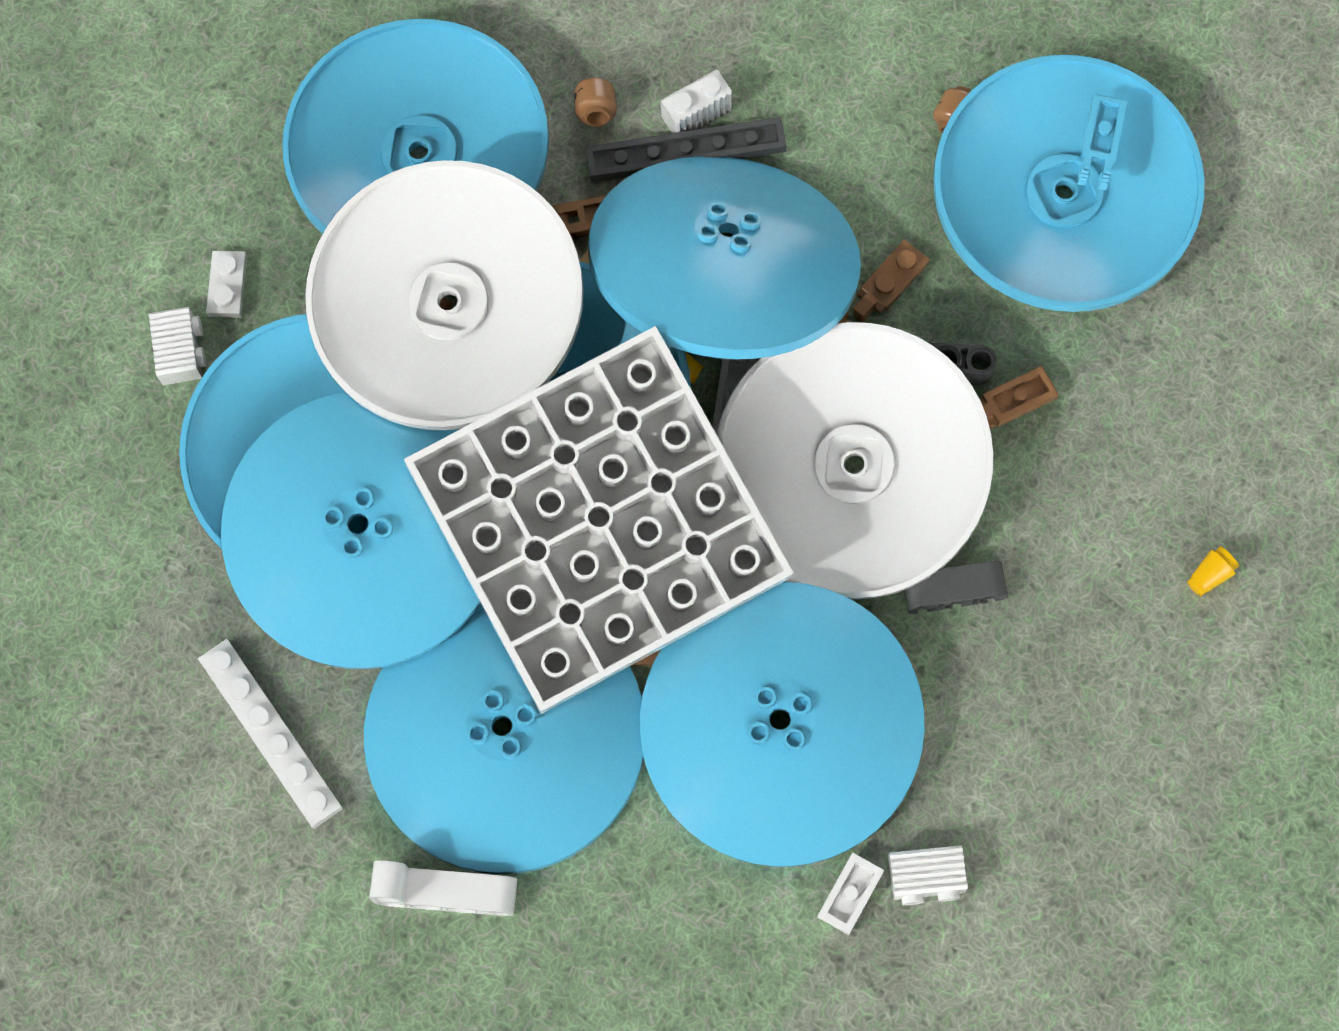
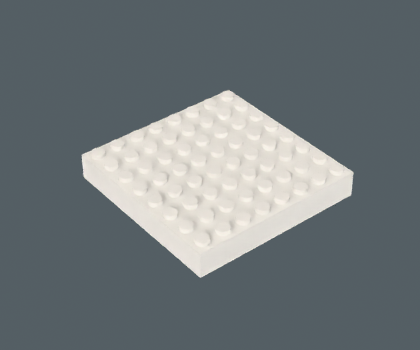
[404,326,794,714]

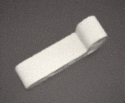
[369,861,518,916]

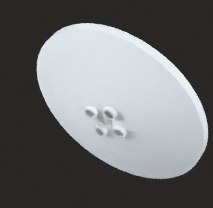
[306,160,584,430]
[717,322,993,600]

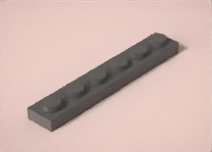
[586,117,787,182]

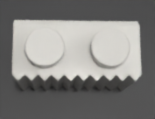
[660,69,732,133]
[149,307,207,385]
[888,845,968,905]

